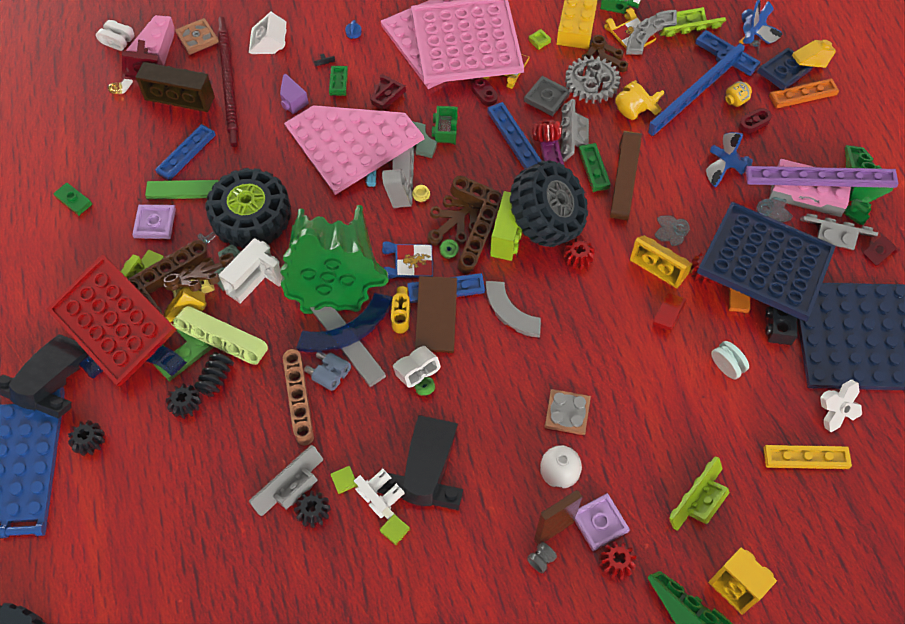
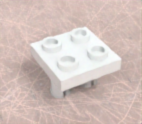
[354,468,405,520]

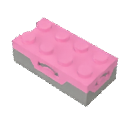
[769,159,851,217]

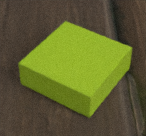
[528,29,551,50]
[330,466,358,494]
[380,514,410,545]

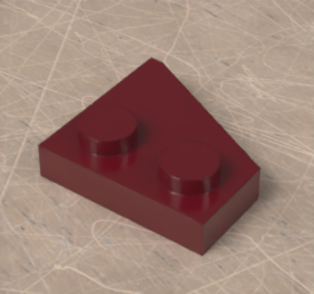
[370,74,406,111]

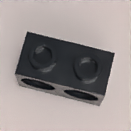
[765,306,797,345]

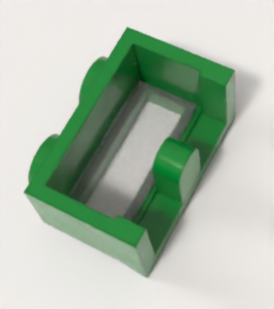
[432,106,458,145]

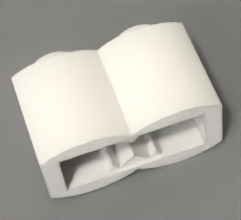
[393,346,441,388]

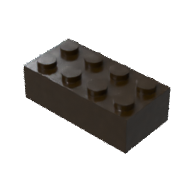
[136,62,215,112]

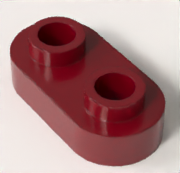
[472,78,498,106]
[739,108,772,133]

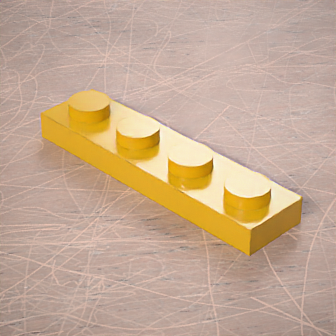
[764,445,852,469]

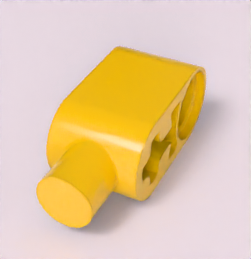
[391,286,410,334]

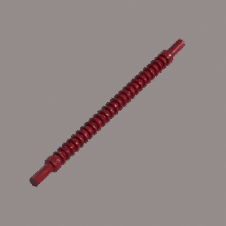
[218,17,238,147]

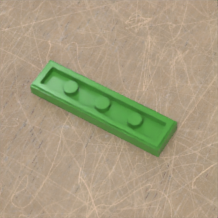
[145,180,219,199]

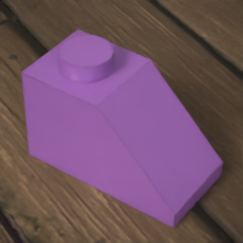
[280,74,309,114]

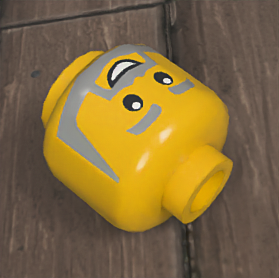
[725,81,752,107]

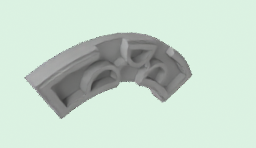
[626,10,677,55]
[486,281,541,338]

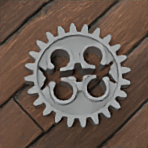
[565,56,621,104]

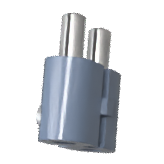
[304,351,351,391]

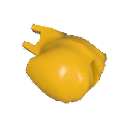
[615,80,664,120]

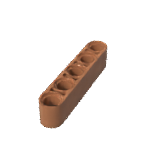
[283,349,314,446]

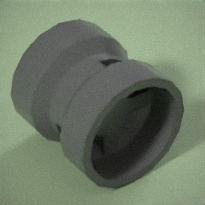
[527,542,557,573]

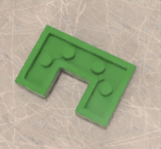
[149,329,214,382]

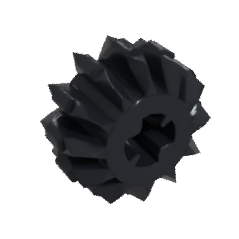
[166,383,202,419]
[68,420,105,456]
[294,491,331,528]

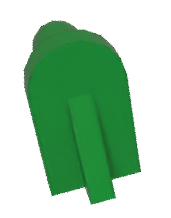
[844,199,871,225]

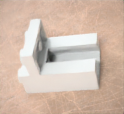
[219,238,283,304]

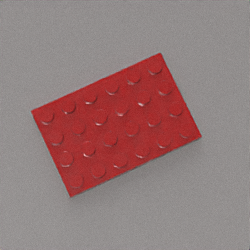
[47,254,177,387]

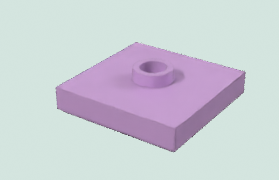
[132,205,176,239]
[574,493,630,551]

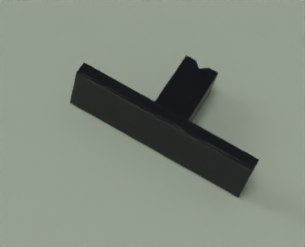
[314,54,335,67]

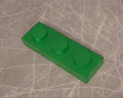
[579,143,611,192]

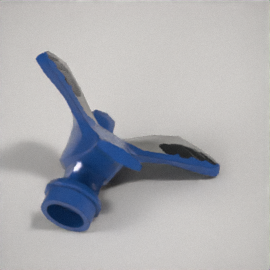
[739,0,783,44]
[706,132,753,187]

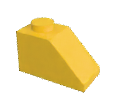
[792,40,836,68]
[164,287,206,322]

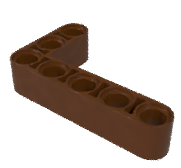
[610,131,642,220]
[450,176,502,274]
[129,240,208,313]

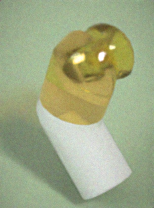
[107,79,133,94]

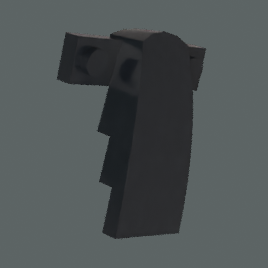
[0,334,89,419]
[377,415,464,511]

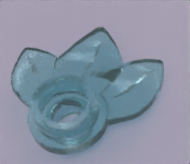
[757,197,793,222]
[655,215,690,246]

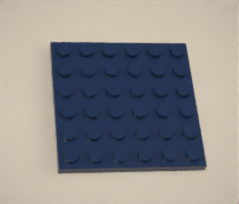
[696,202,836,322]
[797,282,905,390]

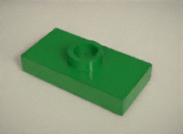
[329,66,348,96]
[53,183,92,216]

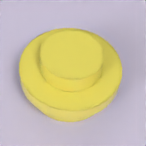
[412,185,430,202]

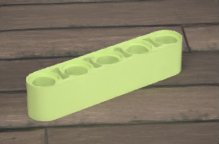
[173,306,268,365]

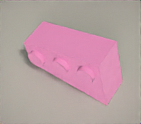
[126,15,175,66]

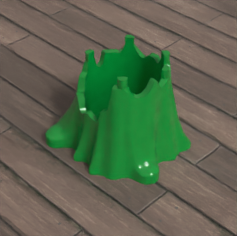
[280,205,388,314]

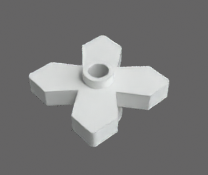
[820,380,862,432]

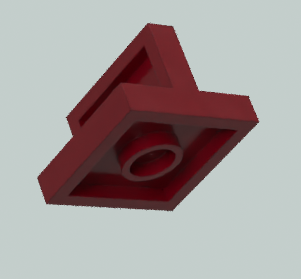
[122,40,158,81]

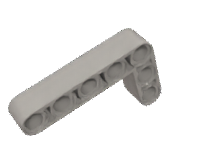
[382,146,415,208]

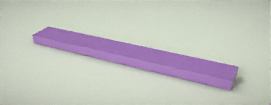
[746,166,899,188]

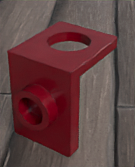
[864,235,899,265]

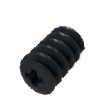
[194,352,234,397]

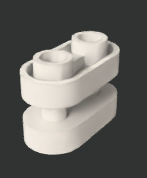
[96,20,135,51]

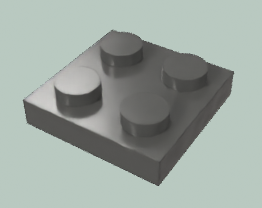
[524,76,570,116]

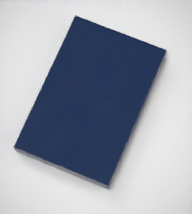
[757,48,813,91]

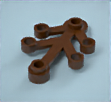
[581,35,628,72]
[427,195,481,246]
[164,253,235,292]

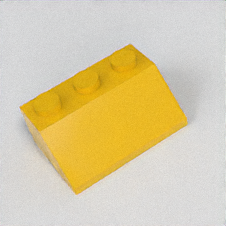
[630,235,692,289]

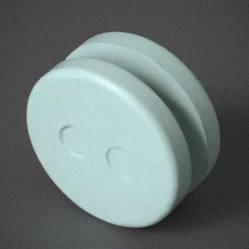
[711,341,749,379]

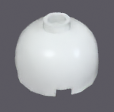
[540,445,582,488]

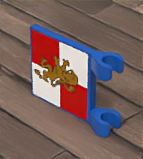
[382,241,433,279]

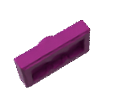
[540,140,564,165]

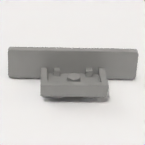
[561,99,589,162]
[800,214,878,250]
[249,445,323,516]

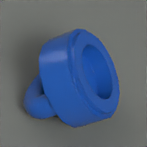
[345,20,362,39]

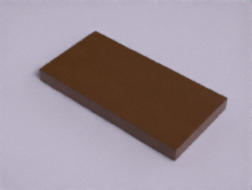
[415,276,457,353]
[534,490,583,545]

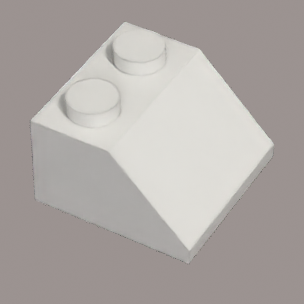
[249,12,287,54]

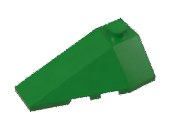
[845,145,893,203]
[648,571,733,624]

